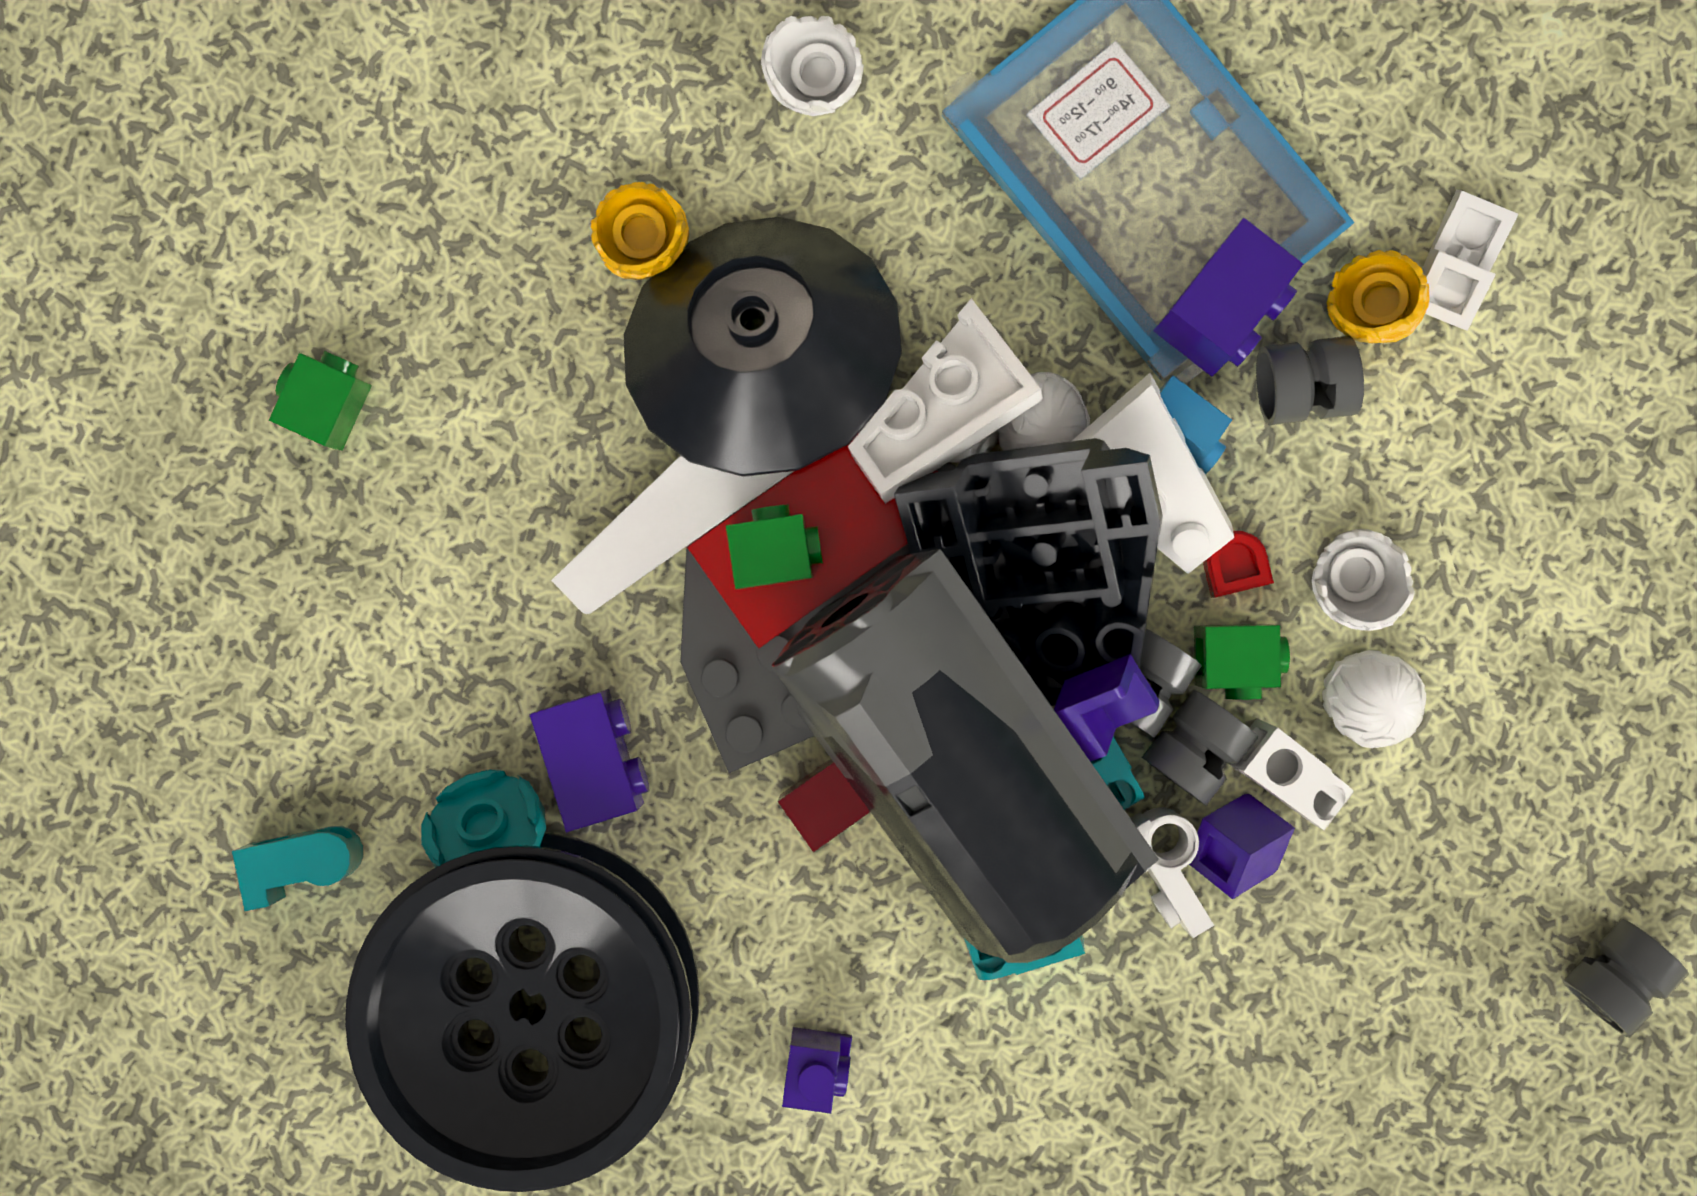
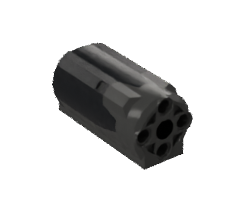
[771,549,1159,963]

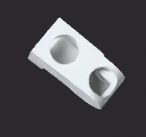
[1229,718,1354,830]

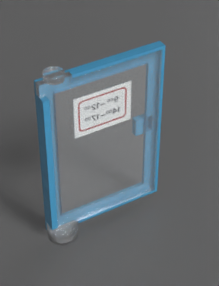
[942,0,1355,385]

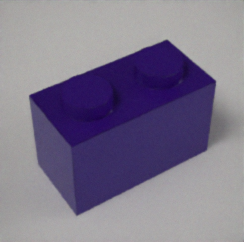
[1153,217,1304,377]
[529,689,649,833]

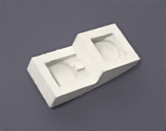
[1422,189,1518,331]

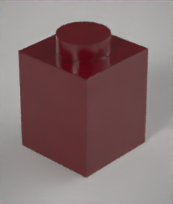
[778,759,870,852]

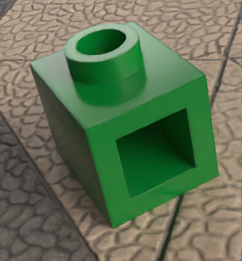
[268,350,372,451]
[726,504,823,589]
[1194,624,1290,700]

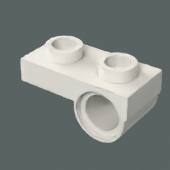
[1130,807,1214,938]

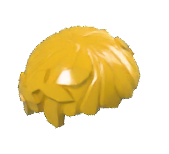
[591,182,689,280]
[1327,250,1429,344]

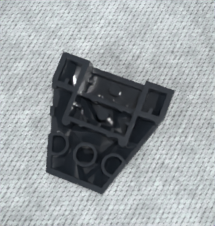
[894,438,1163,706]

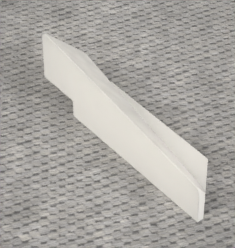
[551,456,793,614]

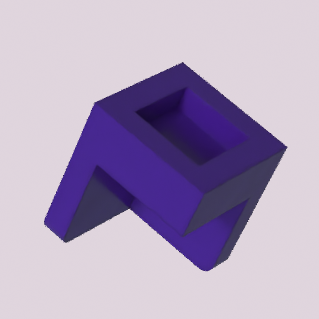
[1054,654,1160,762]
[1189,794,1295,900]

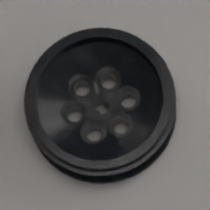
[345,833,700,1192]

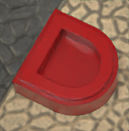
[1203,531,1274,598]

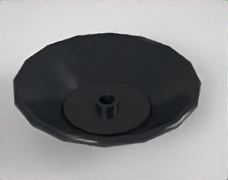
[623,217,902,477]

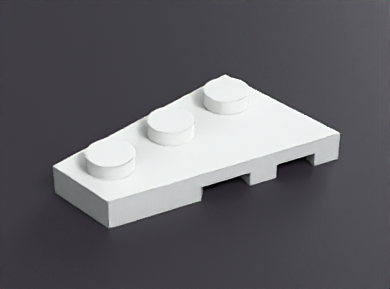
[848,298,1043,504]
[1072,373,1234,574]

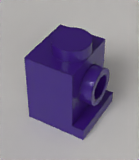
[782,1027,852,1114]

